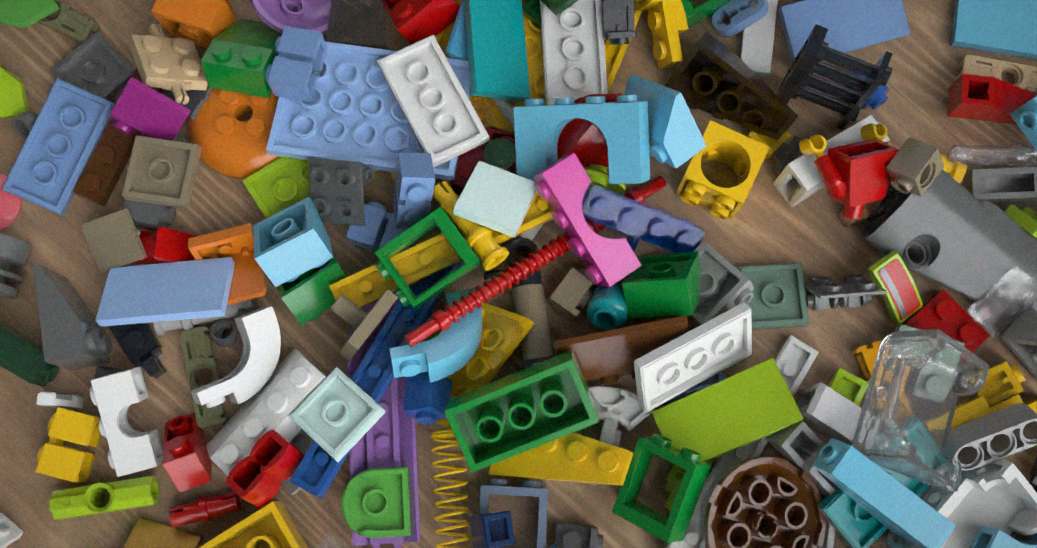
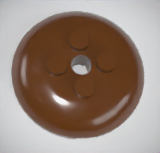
[703,456,826,548]

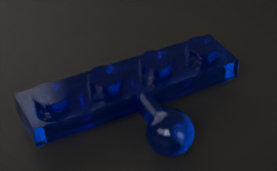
[582,183,706,253]

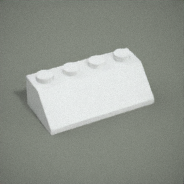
[206,348,327,476]

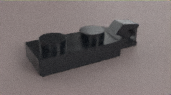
[108,323,167,379]

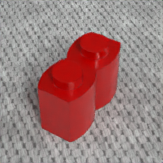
[225,429,305,508]

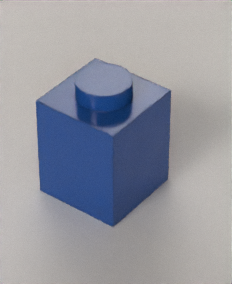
[403,372,452,425]

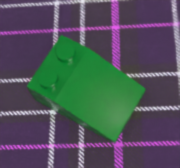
[201,19,282,98]

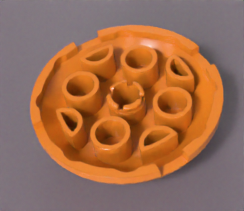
[187,89,281,179]

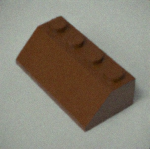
[553,315,688,386]

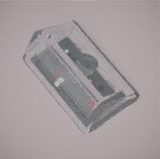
[967,267,1037,339]

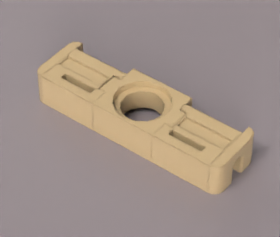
[957,55,1037,94]

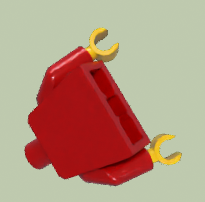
[799,123,899,219]

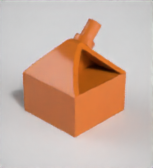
[151,0,238,50]

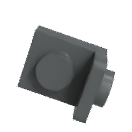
[555,523,603,548]

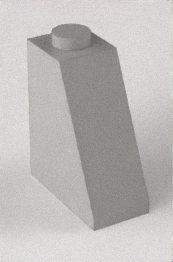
[796,382,884,454]

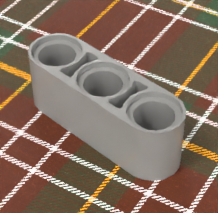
[939,403,1037,471]

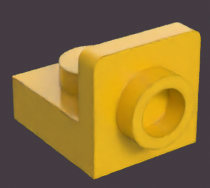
[969,359,1026,406]

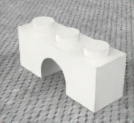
[90,366,163,477]

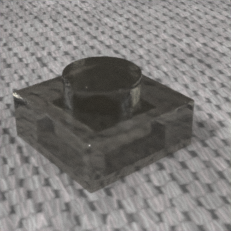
[773,135,803,174]

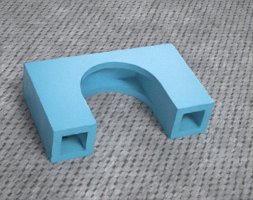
[513,95,650,184]

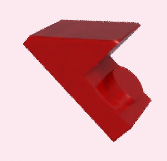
[133,227,197,265]

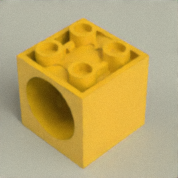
[675,120,770,220]

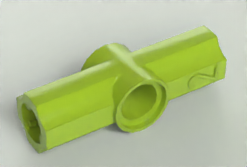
[49,476,160,520]

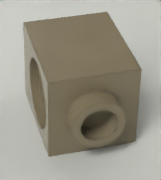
[886,137,944,197]

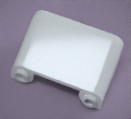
[887,459,1037,548]

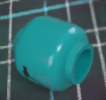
[587,284,629,331]

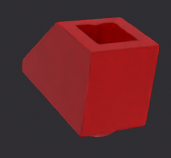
[163,412,212,492]

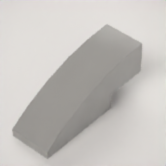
[972,167,1037,207]
[767,421,837,496]

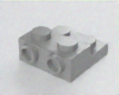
[689,241,755,325]

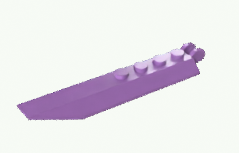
[347,293,421,548]

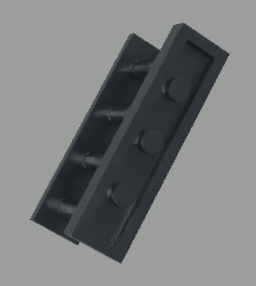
[777,24,893,130]

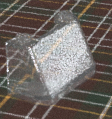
[852,329,989,492]

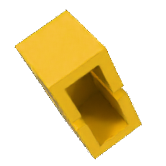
[35,407,102,483]

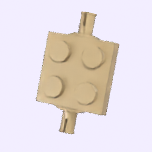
[129,24,208,105]

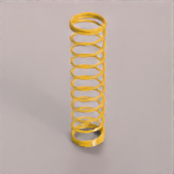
[430,429,471,548]

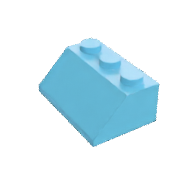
[624,75,707,168]

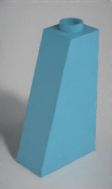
[812,438,956,548]

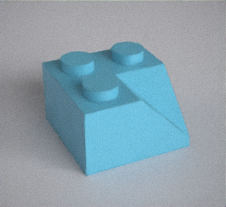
[253,197,333,287]

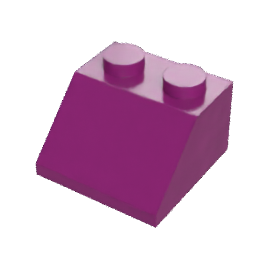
[109,77,191,141]

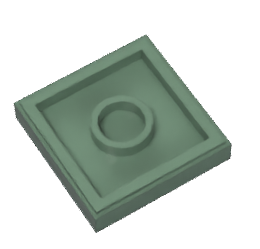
[737,262,810,330]

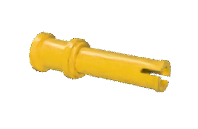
[433,181,509,271]

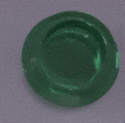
[484,138,516,170]

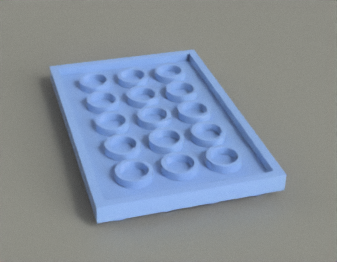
[266,41,471,181]

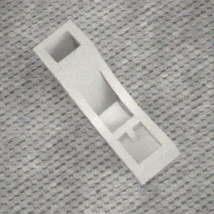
[191,306,281,408]

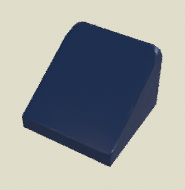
[470,510,516,548]

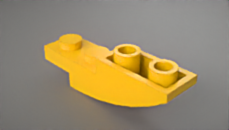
[635,0,689,69]

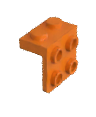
[188,223,267,305]

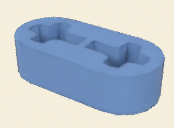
[712,0,769,37]

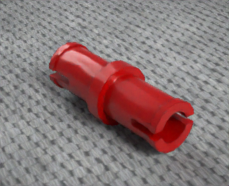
[169,491,241,528]

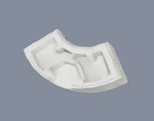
[589,386,655,432]

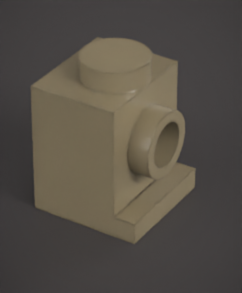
[549,267,593,322]

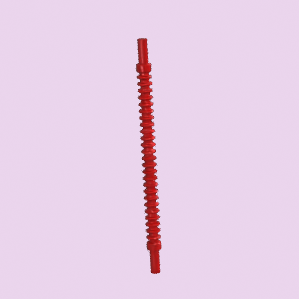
[404,176,666,347]

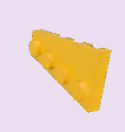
[435,302,535,429]
[488,433,634,486]

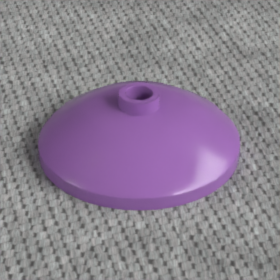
[250,0,341,35]

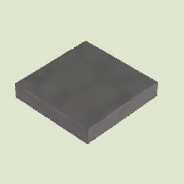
[50,31,134,100]

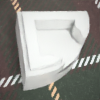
[36,392,84,409]

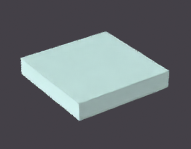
[453,161,537,238]
[289,367,385,462]

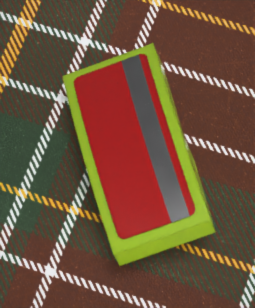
[868,250,923,323]

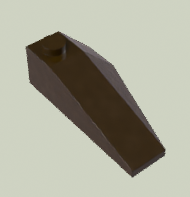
[664,31,798,141]

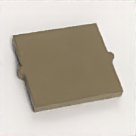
[81,208,147,273]

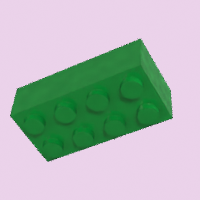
[444,350,599,472]

